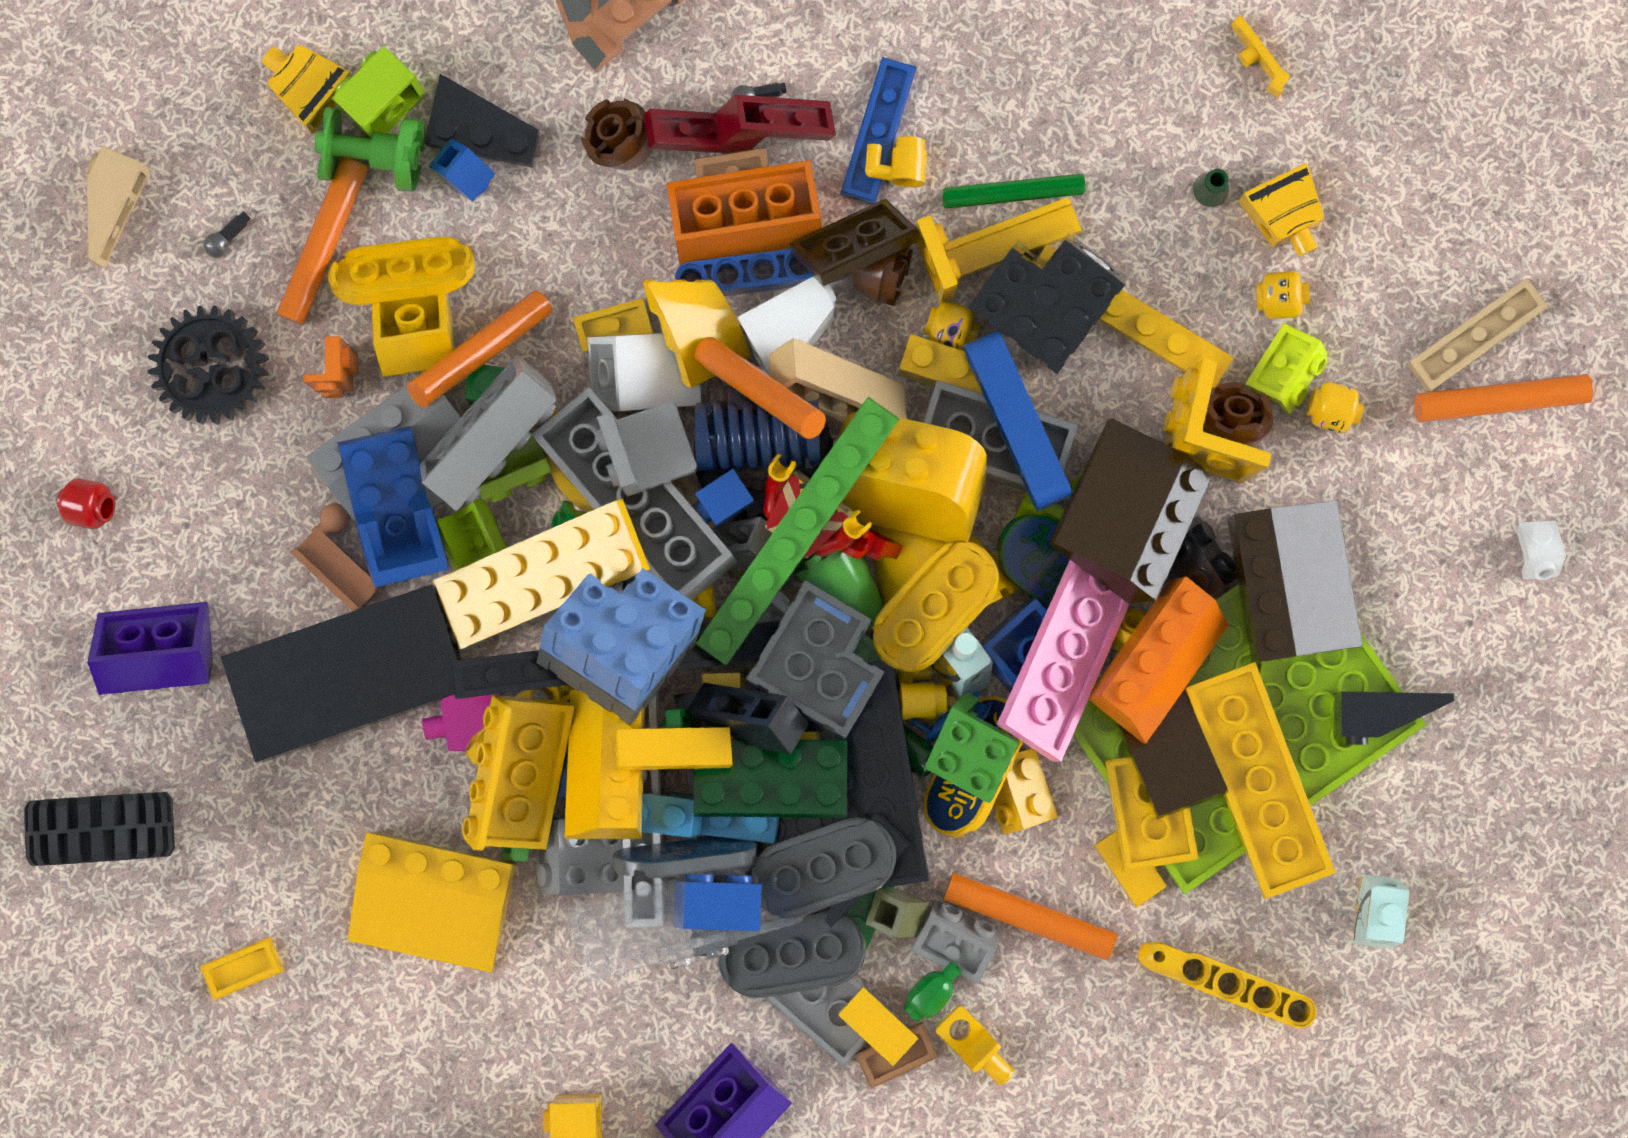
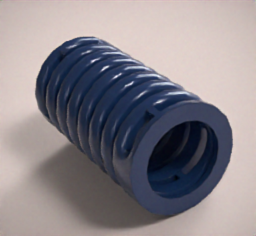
[695,401,820,471]

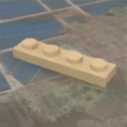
[1407,278,1549,392]

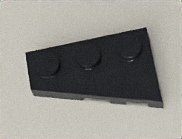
[425,74,540,168]

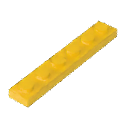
[1039,244,1234,390]

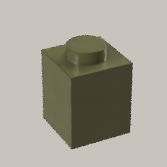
[865,889,929,939]

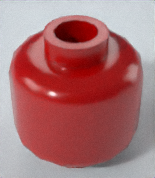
[56,479,116,529]

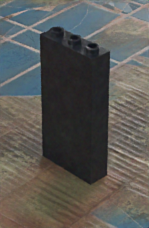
[221,584,462,763]

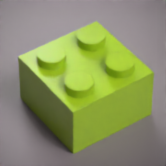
[332,46,426,139]

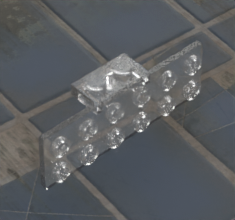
[567,856,803,983]

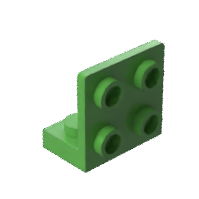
[924,692,1020,803]

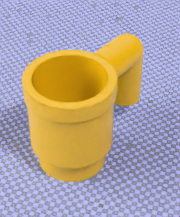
[865,136,927,188]
[897,666,947,720]

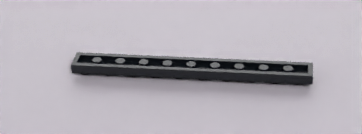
[450,620,781,699]

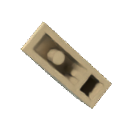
[87,145,151,269]

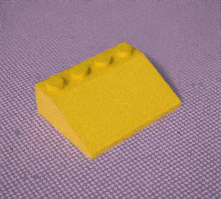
[347,832,517,973]

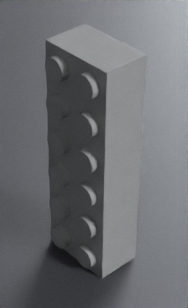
[532,387,737,600]

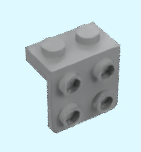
[594,402,697,497]
[536,819,624,895]

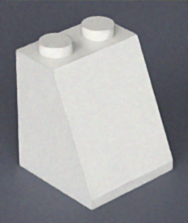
[738,277,837,376]
[587,333,704,411]

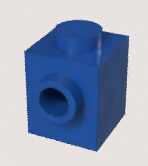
[428,138,496,202]
[694,469,755,527]

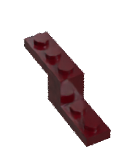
[644,94,836,153]

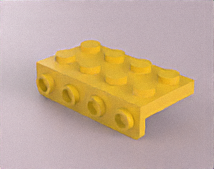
[462,695,575,851]

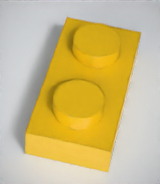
[573,298,653,352]

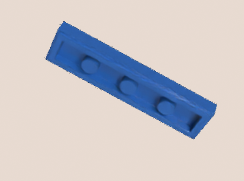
[840,57,917,205]

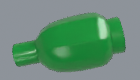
[903,961,962,1022]

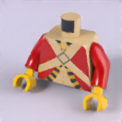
[763,453,872,558]

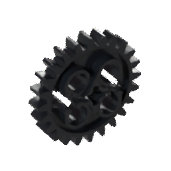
[148,305,269,425]

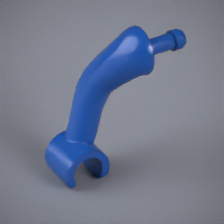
[910,691,993,742]

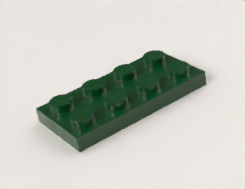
[693,739,847,818]

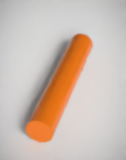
[276,157,369,326]
[407,291,552,408]
[694,337,826,439]
[1414,374,1593,423]
[943,872,1117,961]

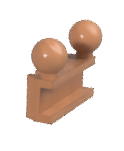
[290,503,382,611]

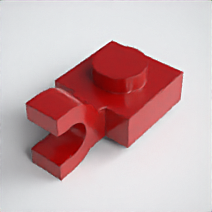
[842,529,903,561]

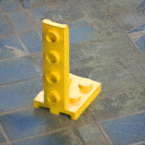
[915,197,1082,304]

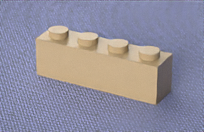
[769,338,907,421]

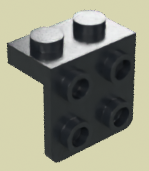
[1153,515,1237,602]

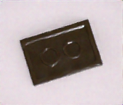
[789,199,921,287]
[1115,690,1228,820]

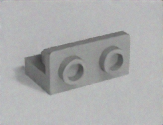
[911,900,1001,984]

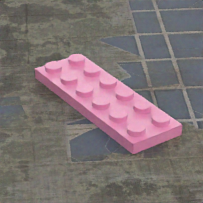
[997,560,1129,762]

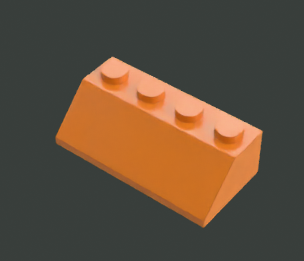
[667,160,822,266]
[1088,576,1229,744]

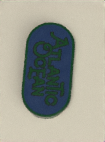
[997,514,1070,610]

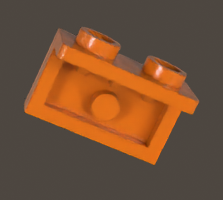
[304,336,359,398]

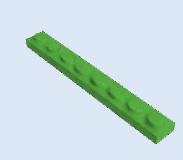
[696,397,900,665]

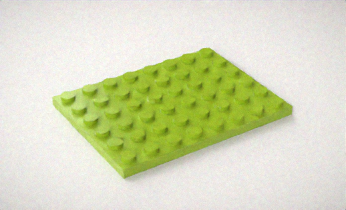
[1073,584,1427,894]

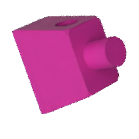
[422,693,503,751]

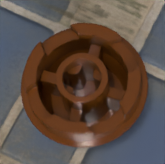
[581,98,652,171]
[853,245,913,306]
[1203,382,1273,448]

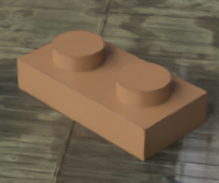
[694,147,769,178]

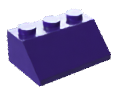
[87,602,213,695]
[655,1042,792,1138]

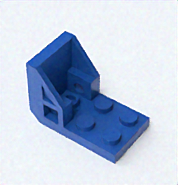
[337,426,449,587]

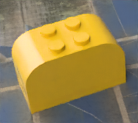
[836,412,987,543]

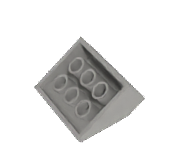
[306,385,461,523]

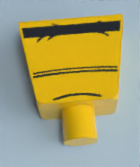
[262,45,352,134]
[1238,163,1324,258]

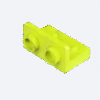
[1245,323,1328,414]

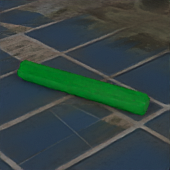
[942,174,1086,209]

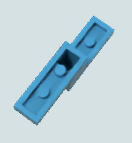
[642,792,780,843]

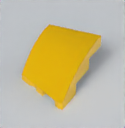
[643,279,751,388]

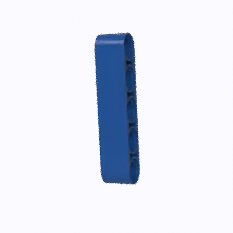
[675,249,850,296]
[963,330,1072,511]

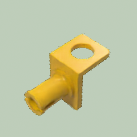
[935,1004,1015,1086]

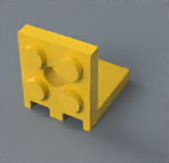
[1162,358,1271,483]

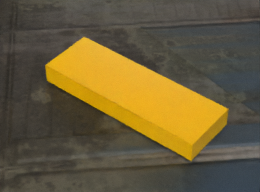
[614,727,733,770]

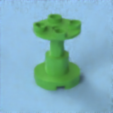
[315,106,425,192]

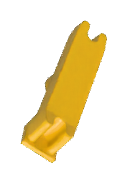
[1231,15,1290,98]

